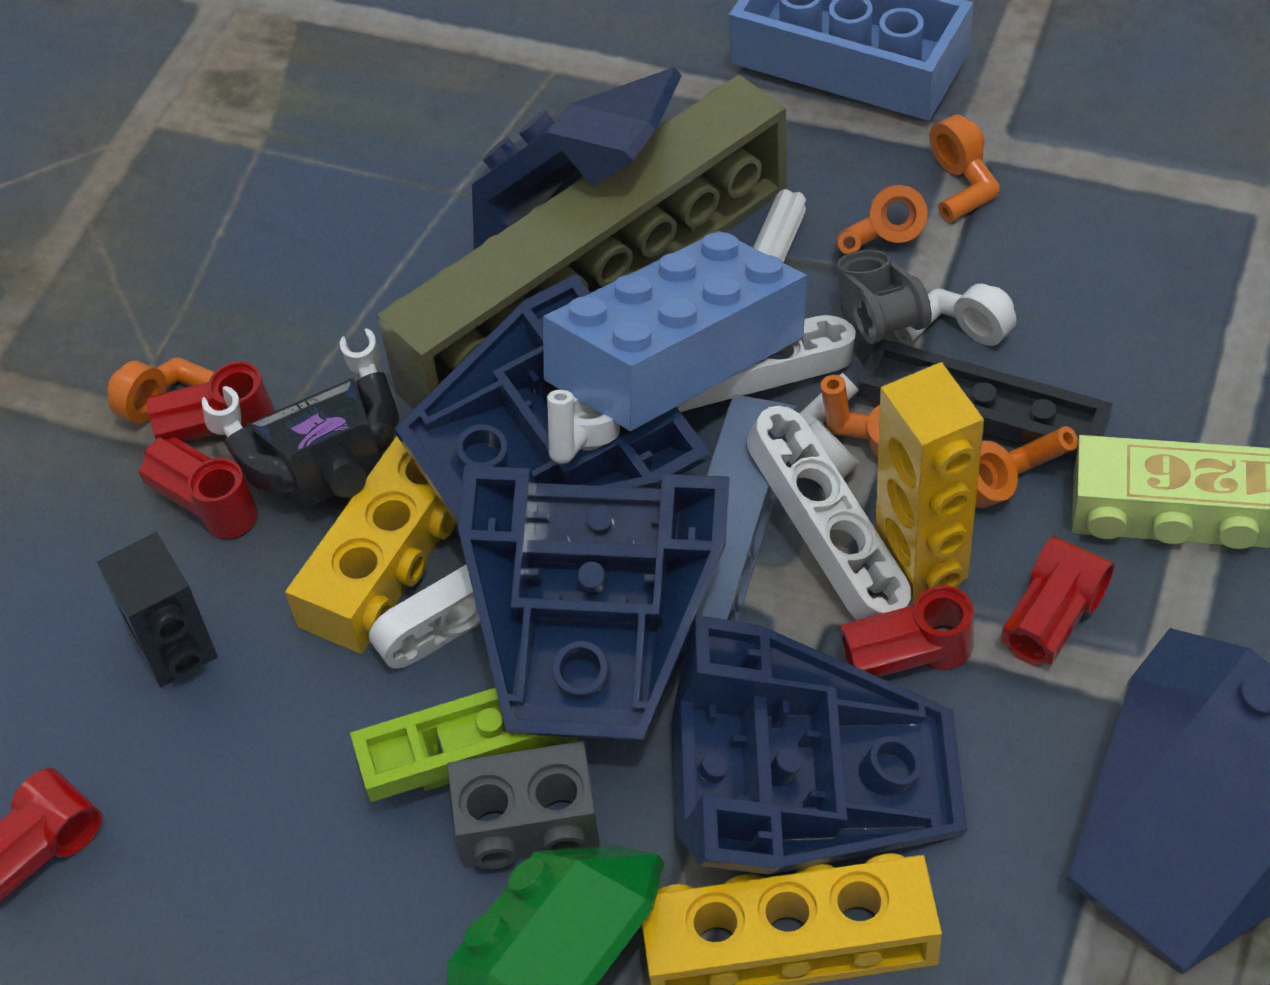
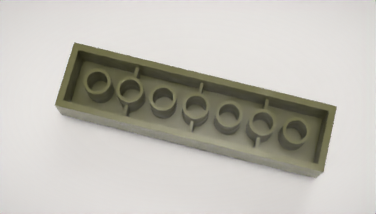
[377,74,787,409]

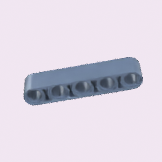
[681,395,797,655]

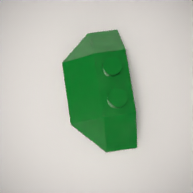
[447,845,665,985]

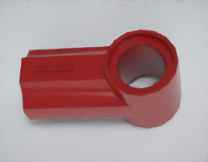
[147,361,275,442]
[138,437,258,539]
[1001,535,1115,667]
[840,585,974,677]
[0,768,103,902]

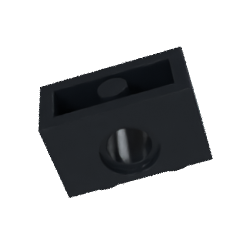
[97,532,218,688]

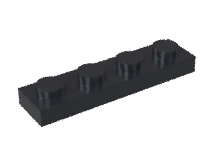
[857,339,1113,459]

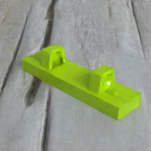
[350,687,578,803]

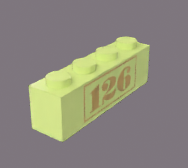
[1072,435,1270,549]

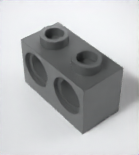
[448,741,600,869]

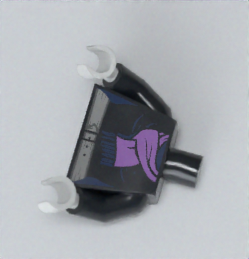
[202,328,400,506]

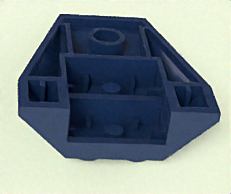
[472,67,682,250]
[395,274,711,526]
[458,465,730,741]
[673,615,967,875]
[1065,628,1270,974]

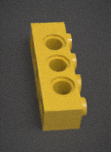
[876,362,984,603]
[285,436,456,655]
[642,853,942,985]

